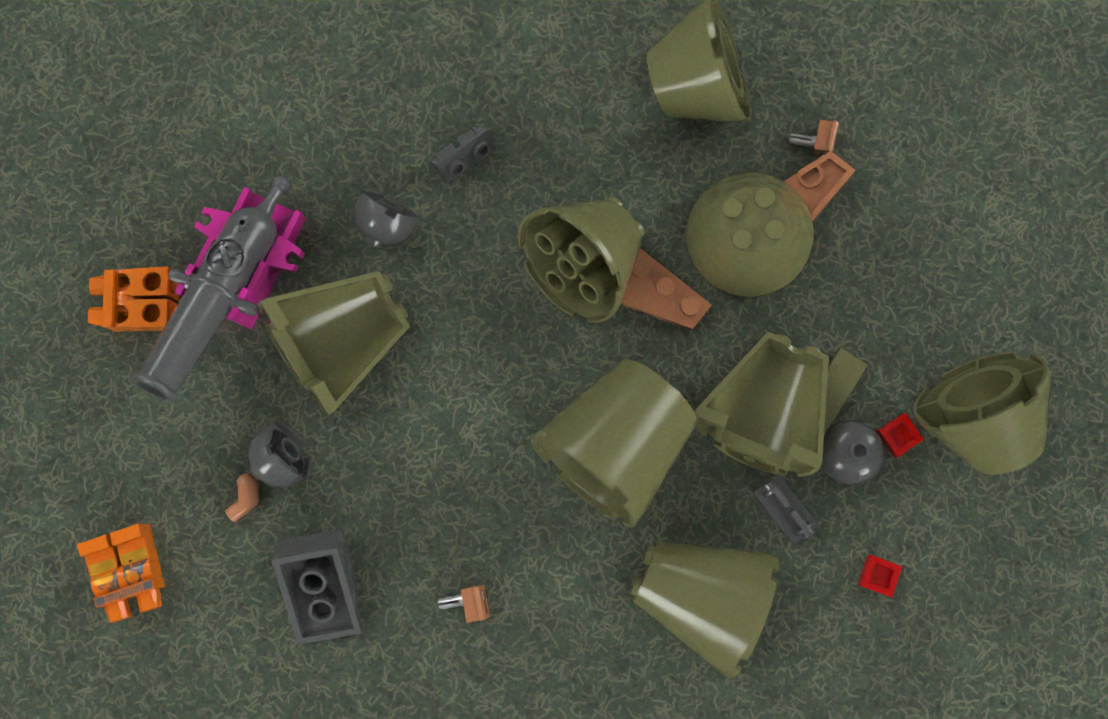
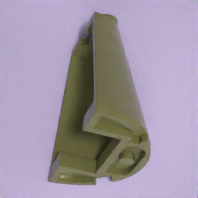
[258,271,410,415]
[695,332,829,477]
[630,541,779,679]

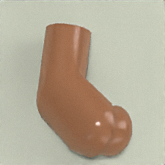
[225,473,259,523]

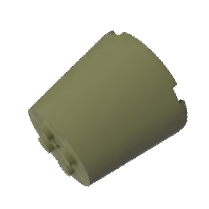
[530,359,697,528]

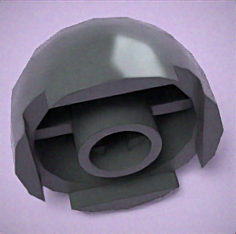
[354,189,419,248]
[820,420,885,485]
[248,422,313,488]

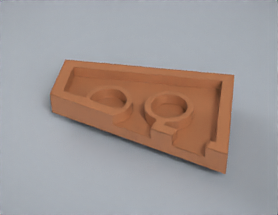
[784,151,855,222]
[621,248,712,331]

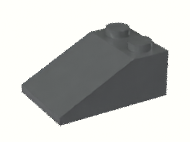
[271,528,363,645]

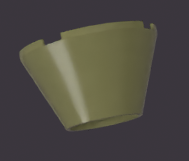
[647,0,751,123]
[913,352,1050,475]

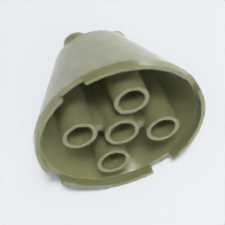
[686,172,814,297]
[518,197,645,323]

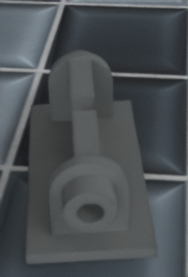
[431,125,496,184]
[753,475,819,545]

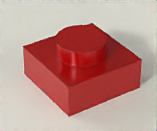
[876,413,924,458]
[857,554,902,598]

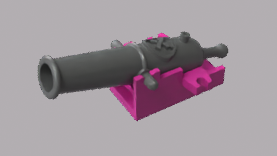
[130,175,306,403]

